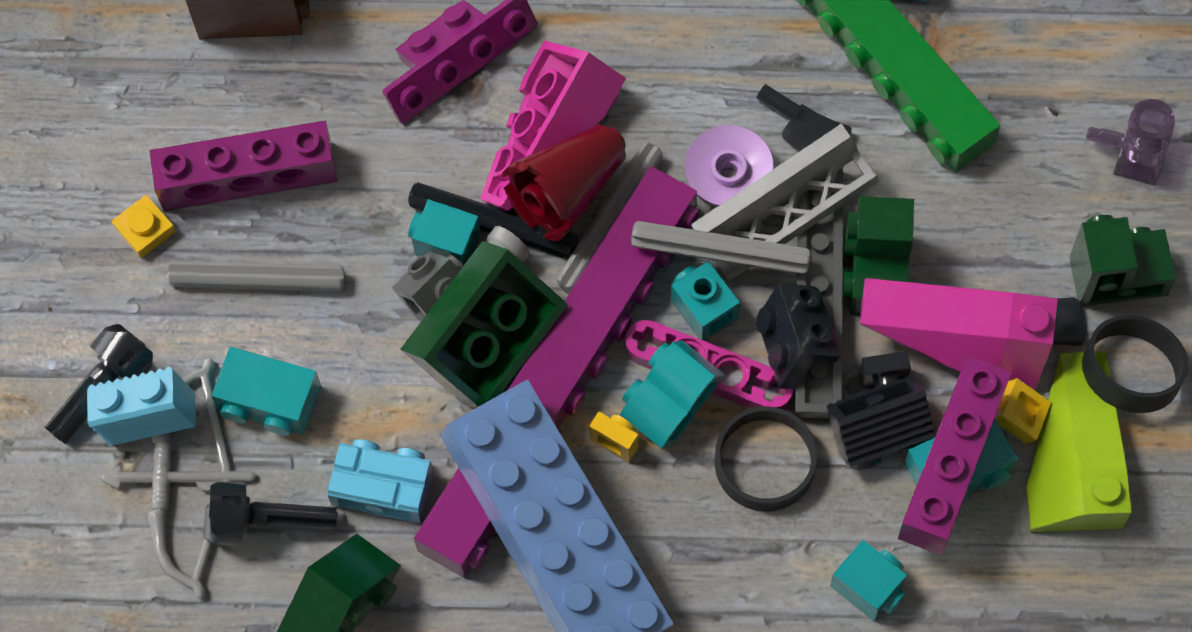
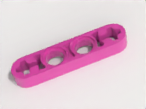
[625,320,793,410]

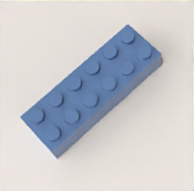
[440,379,674,632]

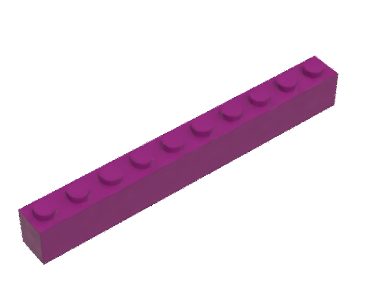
[413,166,700,579]

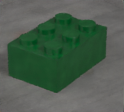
[400,241,568,408]

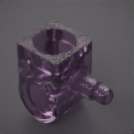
[1086,99,1175,186]

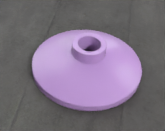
[684,125,773,207]

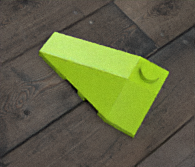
[1026,351,1132,532]

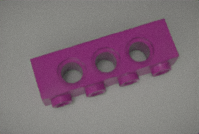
[149,120,338,211]
[898,355,1012,556]

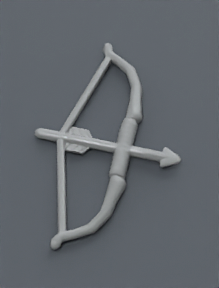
[101,358,256,599]

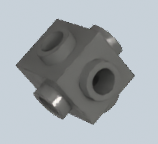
[392,251,464,321]

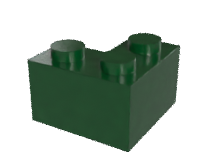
[842,196,914,315]
[1069,215,1176,306]
[277,534,401,632]

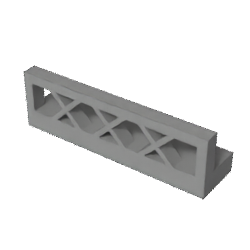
[691,124,879,281]

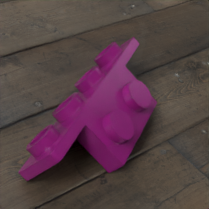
[382,0,538,124]

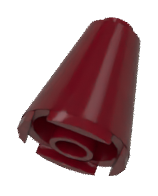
[502,125,626,241]

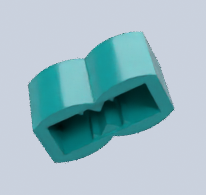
[620,341,724,449]

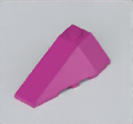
[480,40,626,211]
[860,278,1058,390]

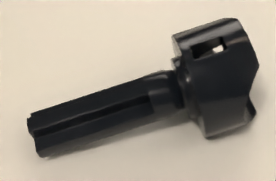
[44,324,153,444]
[204,481,338,546]

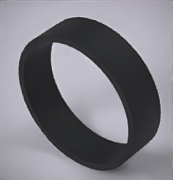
[1082,315,1188,413]
[715,406,817,511]

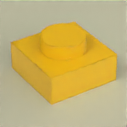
[111,195,176,259]
[995,378,1051,444]
[589,411,639,463]

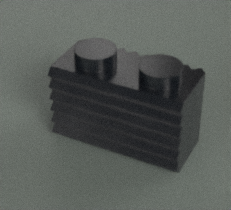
[826,376,936,469]

